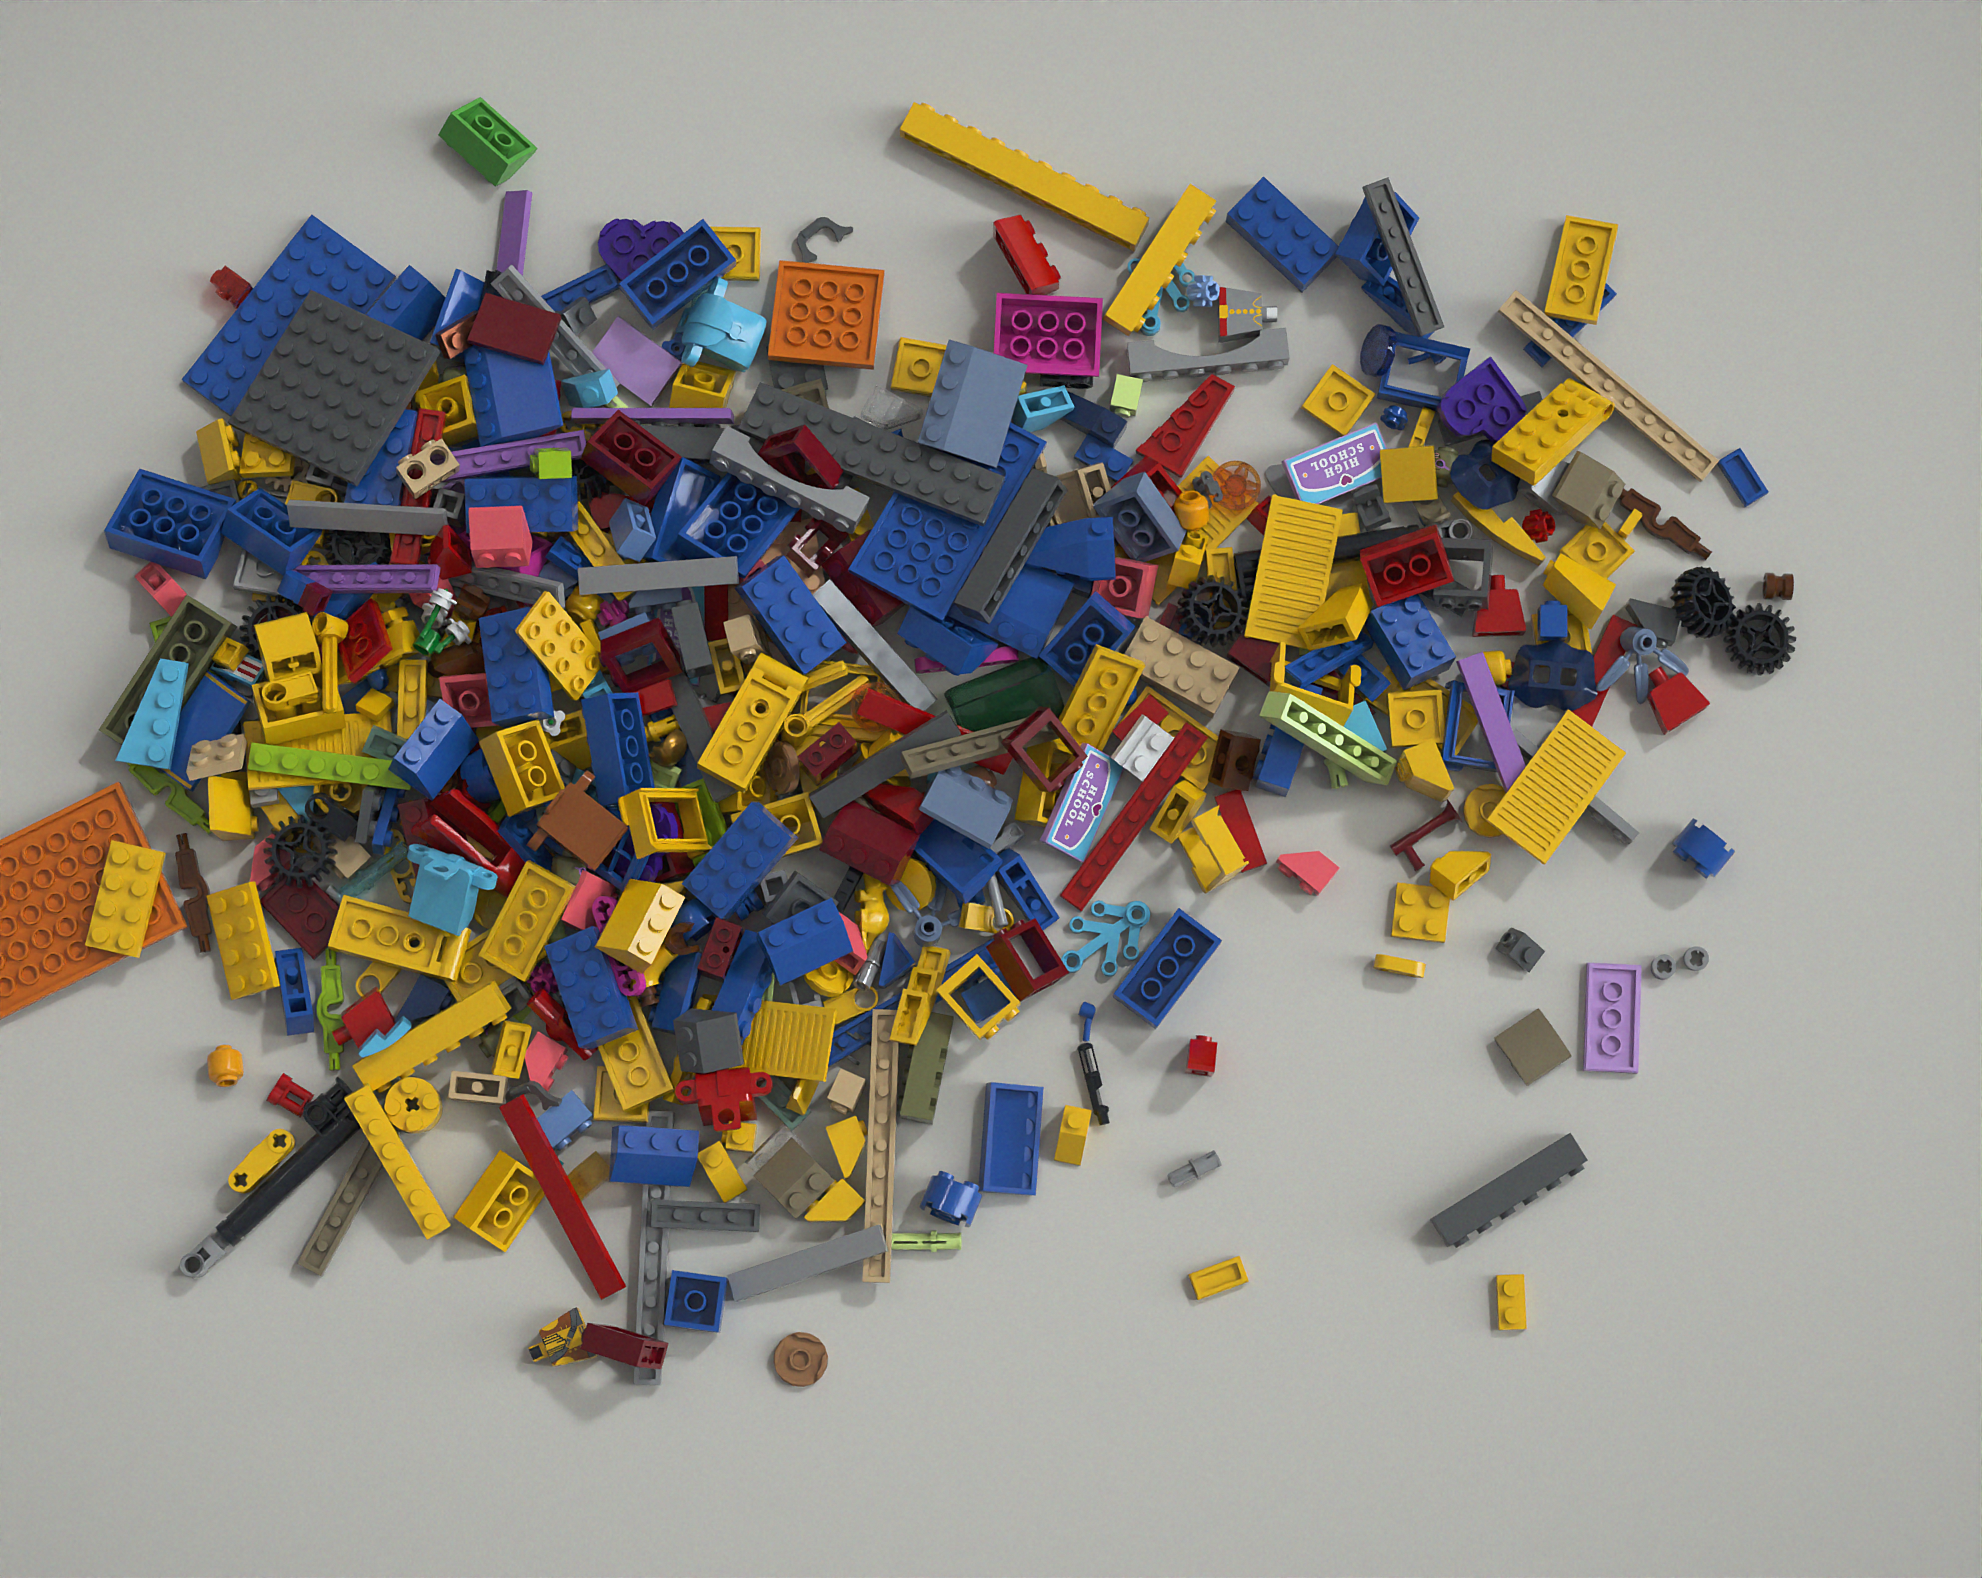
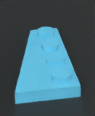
[115,658,189,770]

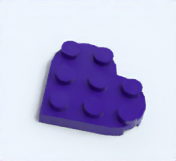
[598,218,684,281]
[1437,356,1527,443]
[611,803,678,883]

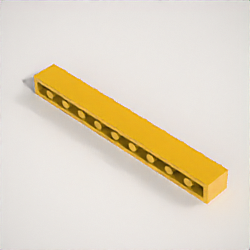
[900,102,1149,252]

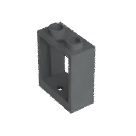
[1433,538,1493,611]
[671,600,715,679]

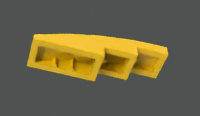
[1451,491,1546,566]
[889,946,951,1046]

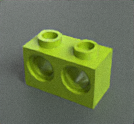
[530,448,572,479]

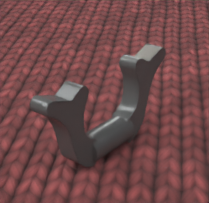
[797,217,853,263]
[505,1081,562,1121]

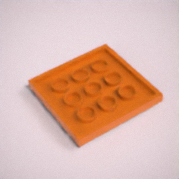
[768,260,885,370]

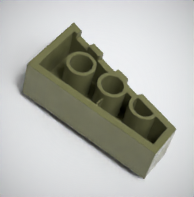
[897,1012,954,1125]

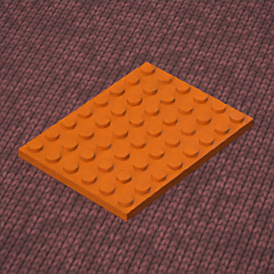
[0,782,188,1020]

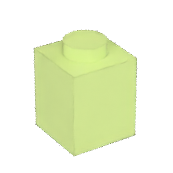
[1110,374,1143,418]

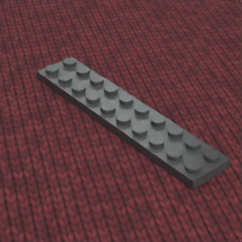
[738,382,1005,527]

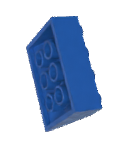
[463,345,563,447]
[104,468,236,579]
[676,473,800,579]
[947,566,1075,659]

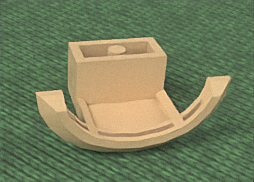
[1035,453,1111,526]

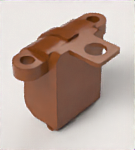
[527,770,629,871]

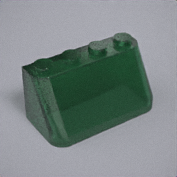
[944,657,1065,732]

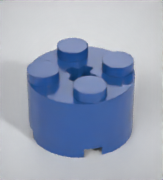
[460,748,501,804]
[1672,818,1735,879]
[920,1171,982,1227]

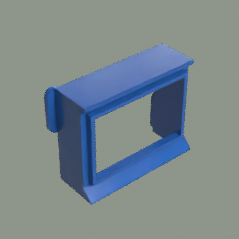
[1377,331,1470,412]
[1441,680,1515,772]

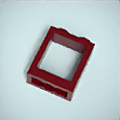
[758,424,844,490]
[598,617,683,693]
[1001,707,1088,792]
[797,722,858,786]
[697,917,744,983]
[986,918,1069,1002]
[580,1323,669,1369]

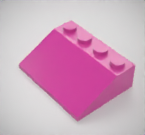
[994,293,1103,377]

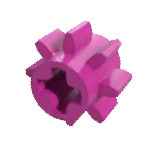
[596,597,629,627]
[527,962,559,993]

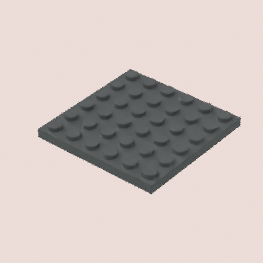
[228,290,440,486]

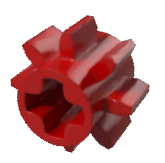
[1522,509,1555,543]

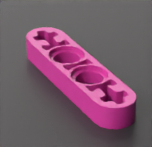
[914,646,1019,674]
[592,896,646,996]

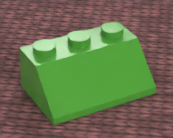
[438,97,538,187]

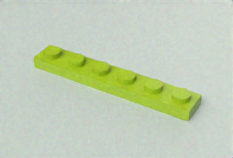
[248,743,411,790]

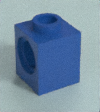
[1537,601,1567,642]

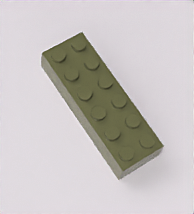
[99,595,238,745]

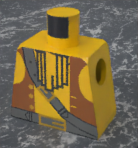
[528,1307,598,1367]

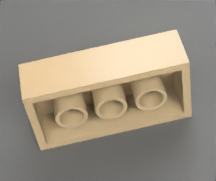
[1124,616,1240,719]

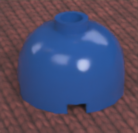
[670,898,720,946]

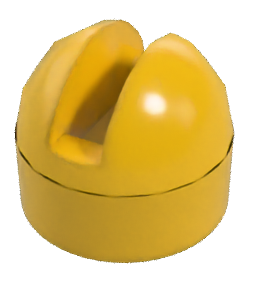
[237,480,259,499]

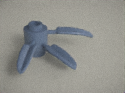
[1596,627,1689,704]
[891,878,986,947]

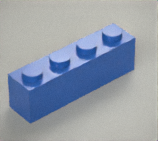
[712,929,772,1045]

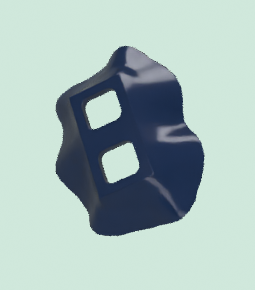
[1450,439,1520,510]
[1508,640,1597,711]

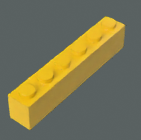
[1102,184,1216,337]
[352,980,511,1093]
[344,1083,451,1240]

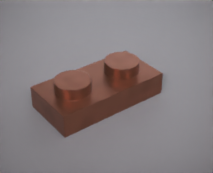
[435,311,478,359]

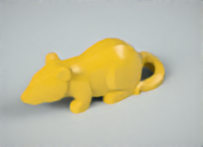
[854,873,889,953]

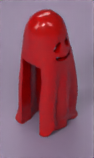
[411,789,525,898]

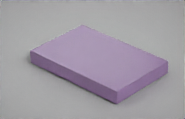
[592,316,682,406]

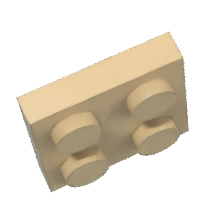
[186,734,247,781]

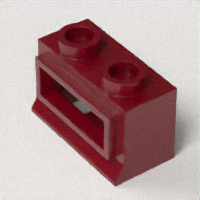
[786,517,849,578]

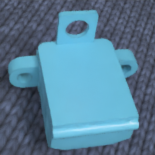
[676,276,767,372]
[407,844,498,936]

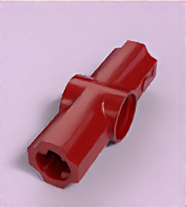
[527,988,598,1061]

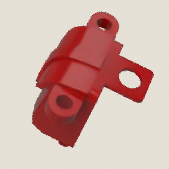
[675,1067,773,1132]

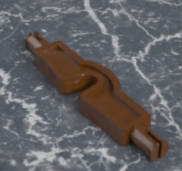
[1618,488,1712,561]
[175,833,212,953]

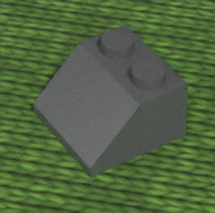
[673,1008,744,1073]

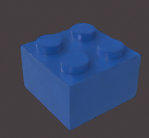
[664,1270,728,1333]

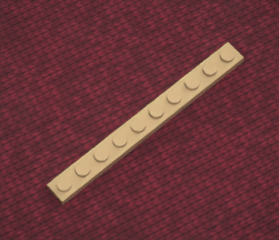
[1497,290,1719,482]
[862,1009,899,1283]

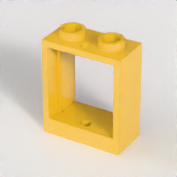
[936,954,1021,1041]

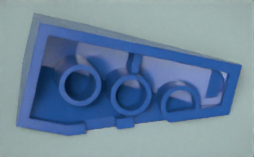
[1024,517,1116,581]

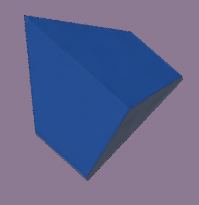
[879,932,916,989]

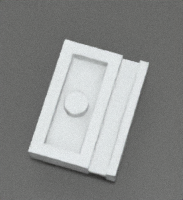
[1110,714,1174,781]

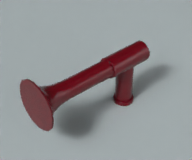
[1390,799,1462,872]

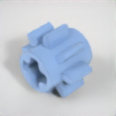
[1187,275,1220,307]

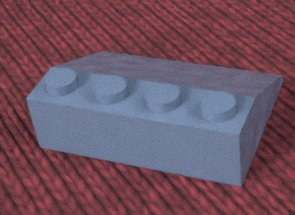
[918,339,1028,468]

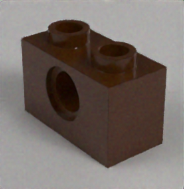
[1208,729,1261,791]

